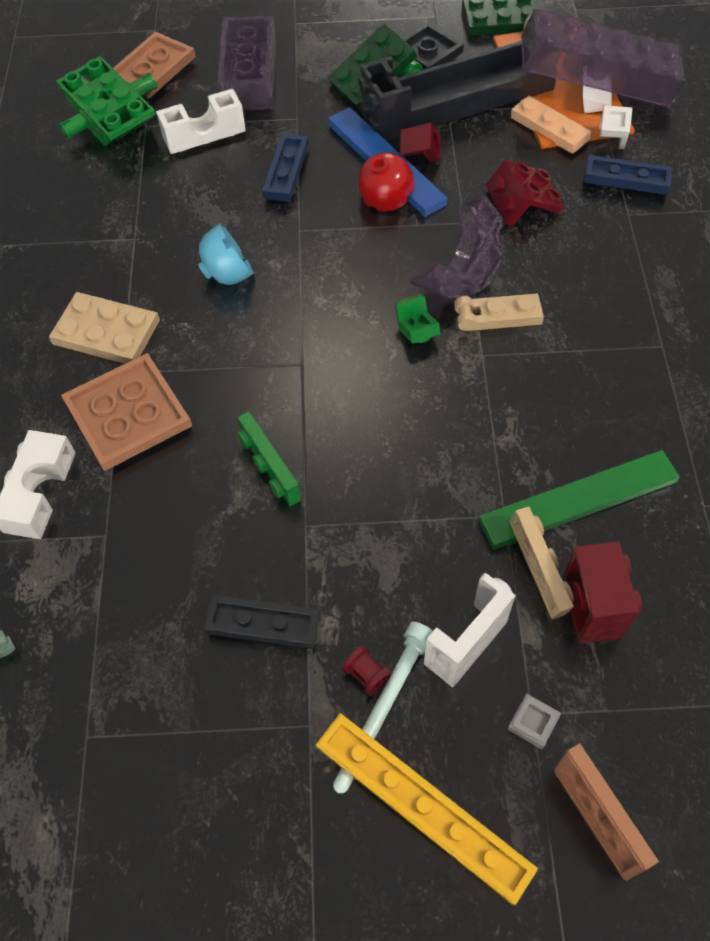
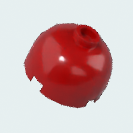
[358,152,415,212]

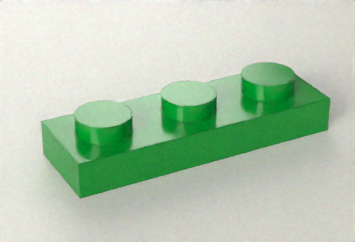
[237,411,301,507]

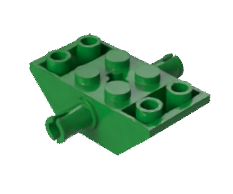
[56,56,158,147]

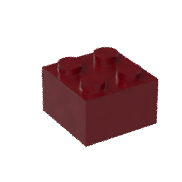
[562,541,642,644]

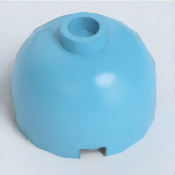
[198,223,254,285]

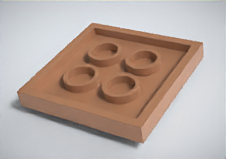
[61,353,192,471]

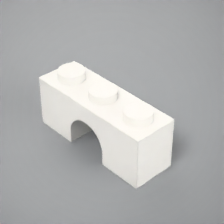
[156,89,246,154]
[0,430,76,540]

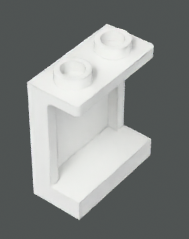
[424,573,516,688]

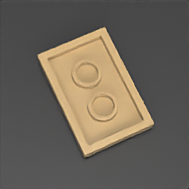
[49,292,160,364]

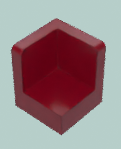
[400,123,441,163]

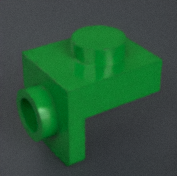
[395,294,441,344]

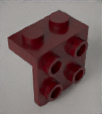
[486,159,565,226]

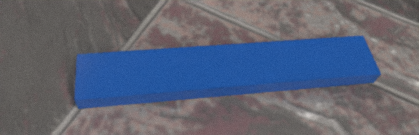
[328,107,447,217]

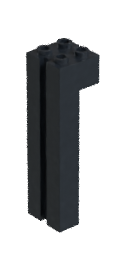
[358,37,558,141]

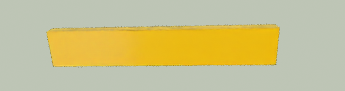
[316,713,538,905]

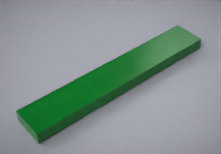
[479,450,680,550]

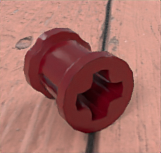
[342,645,392,696]

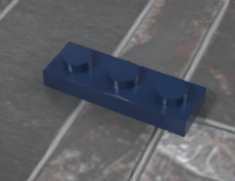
[262,133,309,202]
[584,155,673,195]

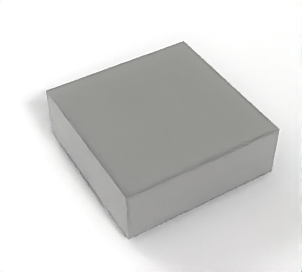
[507,693,561,750]

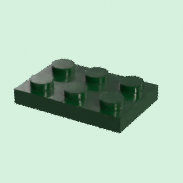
[462,0,540,36]
[327,23,418,111]

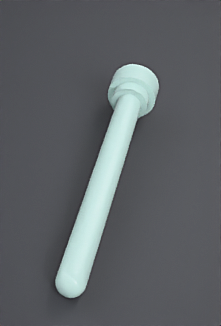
[333,622,433,794]

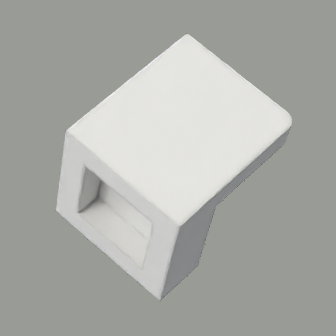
[599,105,632,150]

